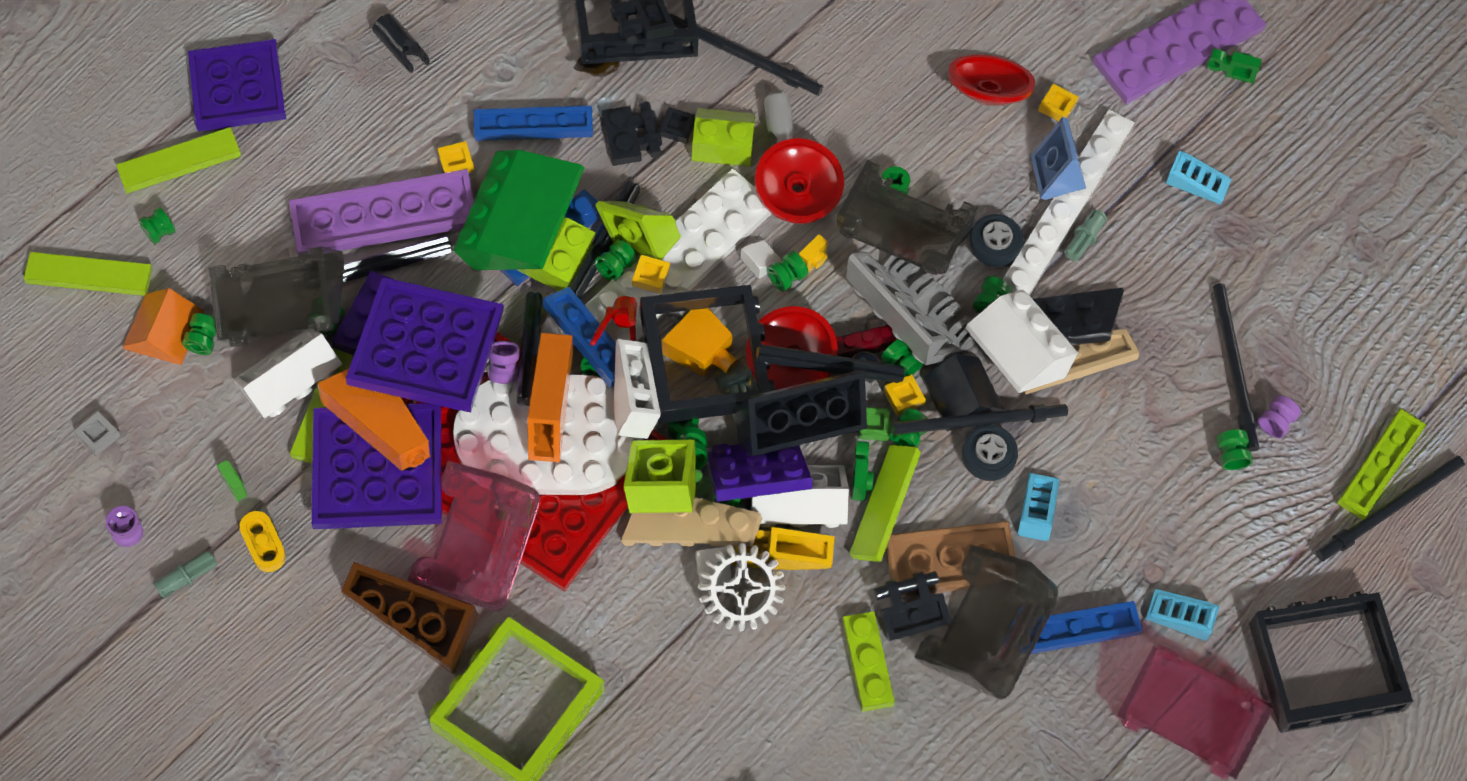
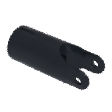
[372,14,430,73]

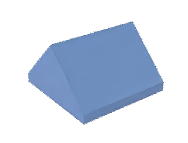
[1031,117,1086,200]

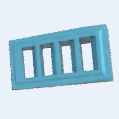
[1166,151,1232,205]
[1018,473,1060,541]
[1145,589,1220,641]

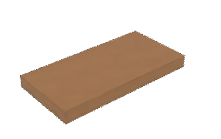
[885,521,1020,597]

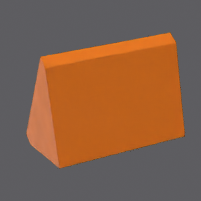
[123,288,204,365]

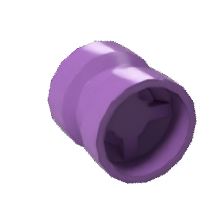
[488,341,519,384]
[1258,395,1301,439]
[105,506,144,547]

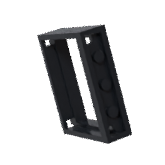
[573,0,699,64]
[639,285,775,423]
[1249,591,1414,733]

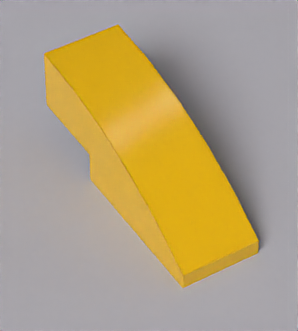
[732,527,835,570]

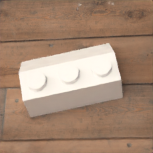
[965,289,1078,393]
[233,327,342,418]
[751,465,849,528]

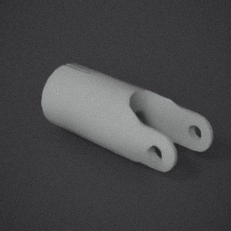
[763,93,794,146]

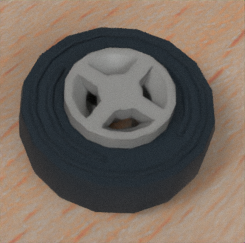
[969,214,1023,267]
[962,425,1018,481]

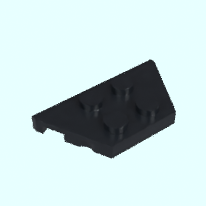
[1033,288,1124,345]

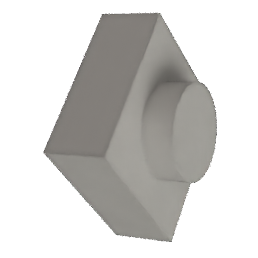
[74,411,120,456]

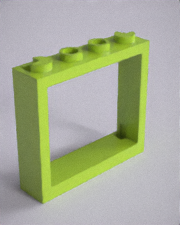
[429,616,605,781]

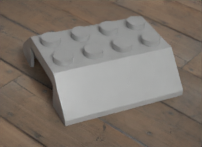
[846,247,977,365]

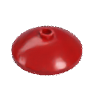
[948,54,1035,106]
[755,138,844,224]
[746,306,838,390]

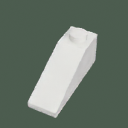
[613,339,661,439]

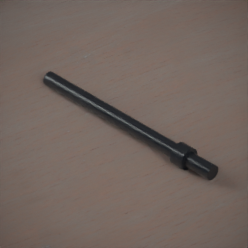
[670,13,823,96]
[1213,283,1260,452]
[890,403,1068,435]
[1316,455,1465,562]

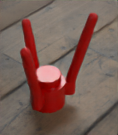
[590,296,638,346]

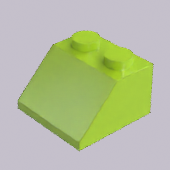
[692,108,756,167]
[595,201,681,260]
[518,218,596,292]
[624,440,696,513]

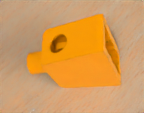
[662,308,738,376]

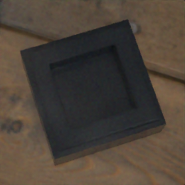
[659,107,696,144]

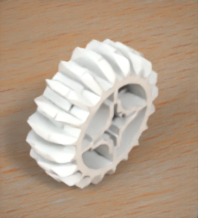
[698,543,785,631]

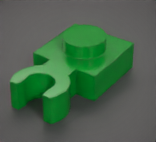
[1207,49,1262,84]
[852,441,874,501]

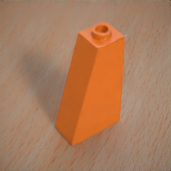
[528,333,573,462]
[317,368,430,471]

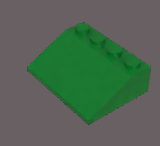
[453,150,585,271]

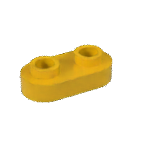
[239,511,286,572]

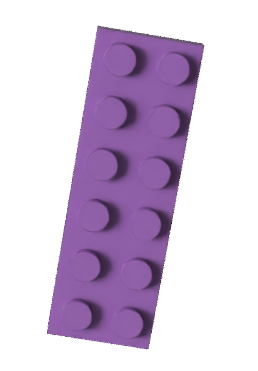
[1092,0,1266,105]
[289,169,474,258]

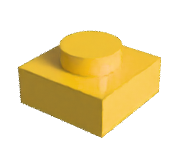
[1038,84,1079,121]
[437,141,474,173]
[799,234,828,272]
[632,255,670,294]
[884,374,926,416]

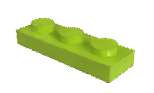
[842,611,895,712]

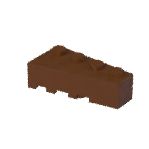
[341,562,478,675]

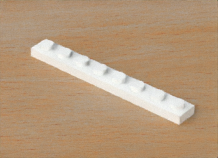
[1003,110,1135,296]

